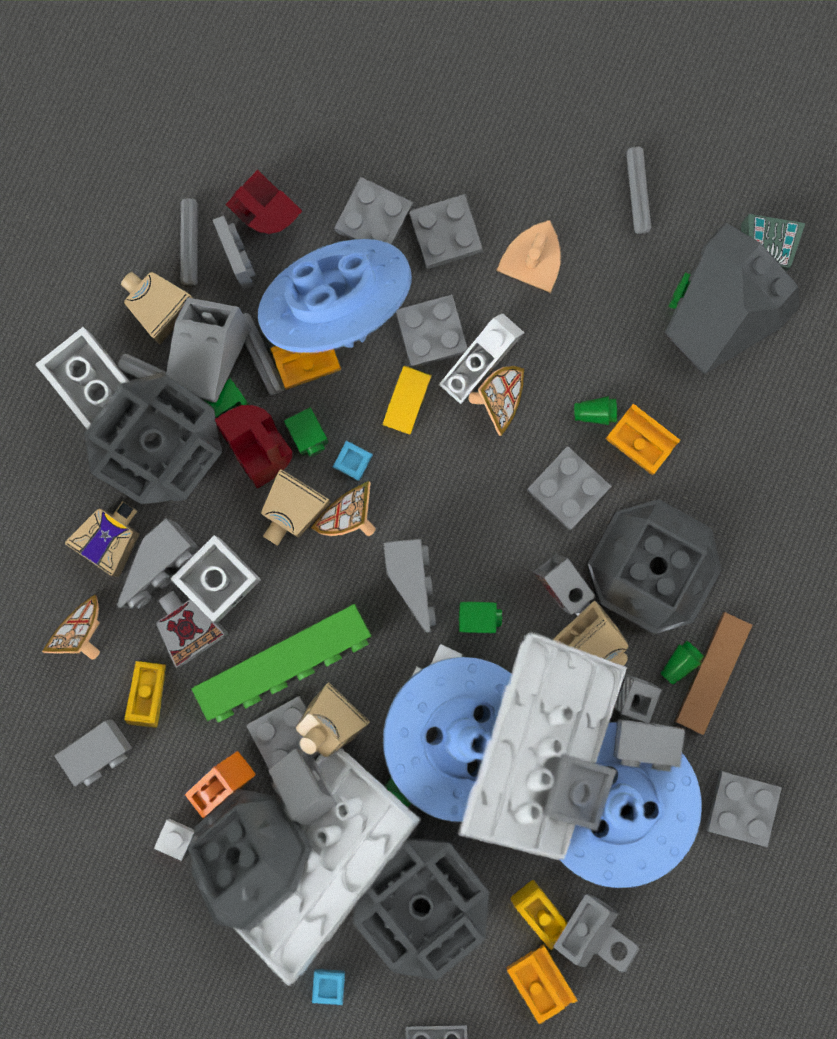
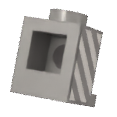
[614,674,662,723]

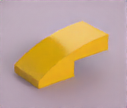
[382,366,432,434]

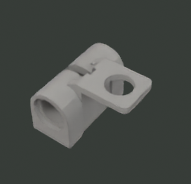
[553,894,639,972]

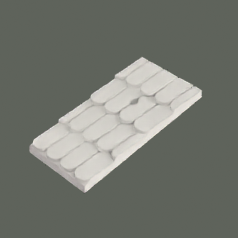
[459,633,627,860]
[234,748,420,985]

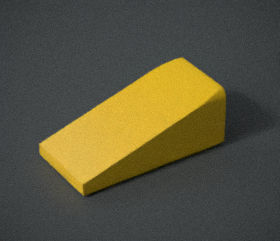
[124,661,166,728]
[510,880,568,950]

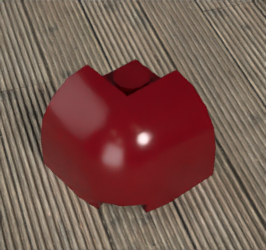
[225,169,302,234]
[214,405,292,489]

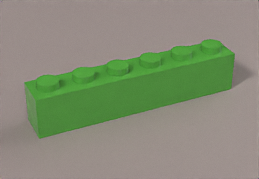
[191,604,372,723]

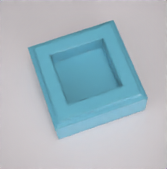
[333,441,373,481]
[312,969,345,1005]

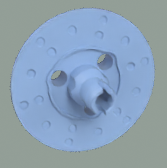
[258,239,411,353]
[383,657,512,822]
[559,722,702,888]

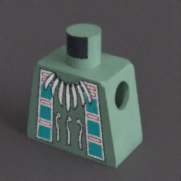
[741,214,805,272]

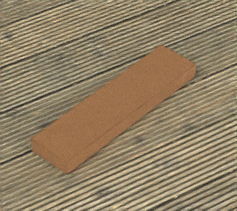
[674,612,752,735]

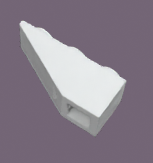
[439,313,524,404]

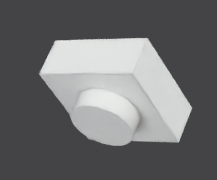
[154,819,194,861]

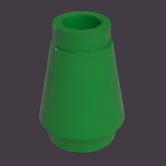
[574,396,617,426]
[660,640,705,685]

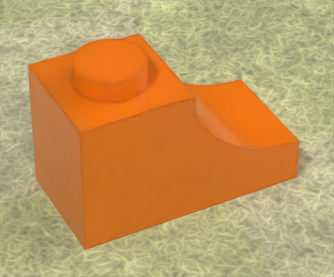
[185,751,256,818]

